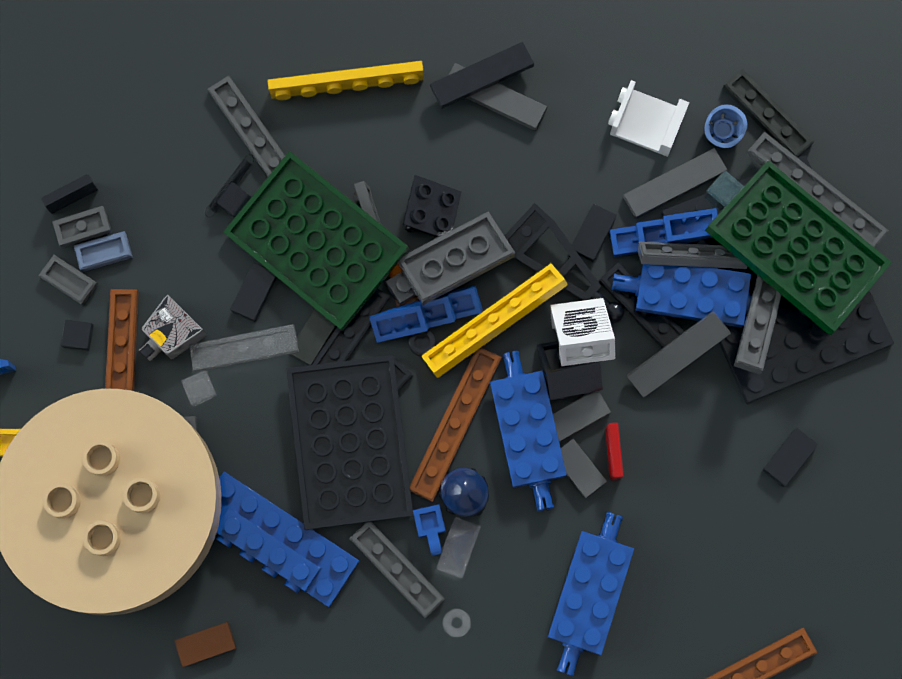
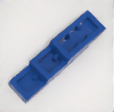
[609,208,718,257]
[370,285,483,342]

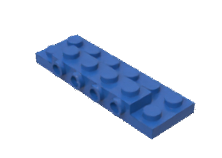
[216,472,360,608]

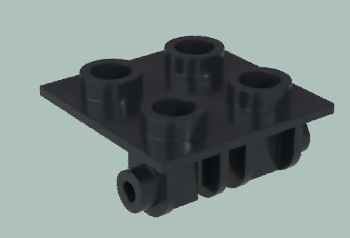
[403,175,461,237]

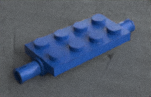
[612,264,752,328]
[490,351,567,511]
[548,512,635,676]

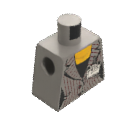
[139,295,206,361]

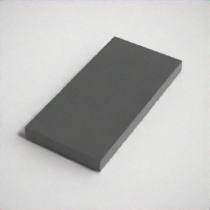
[398,211,515,305]

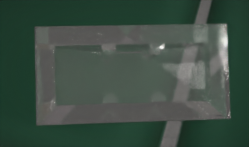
[437,517,481,578]

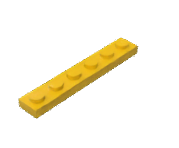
[268,61,424,100]
[422,264,568,378]

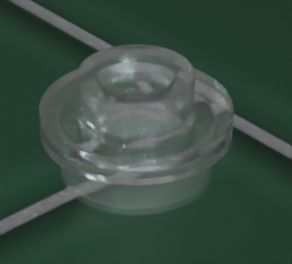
[443,609,471,637]

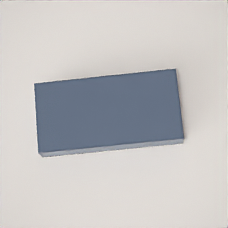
[74,231,133,272]

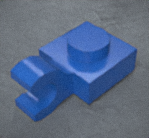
[413,504,446,556]

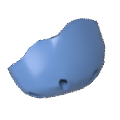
[704,105,747,148]

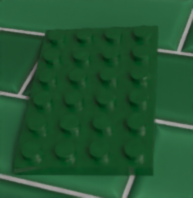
[223,151,410,331]
[705,160,892,336]

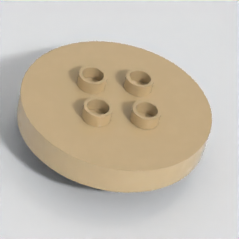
[0,389,222,615]

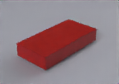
[605,423,623,481]

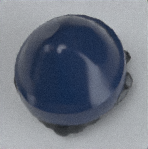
[438,468,489,517]

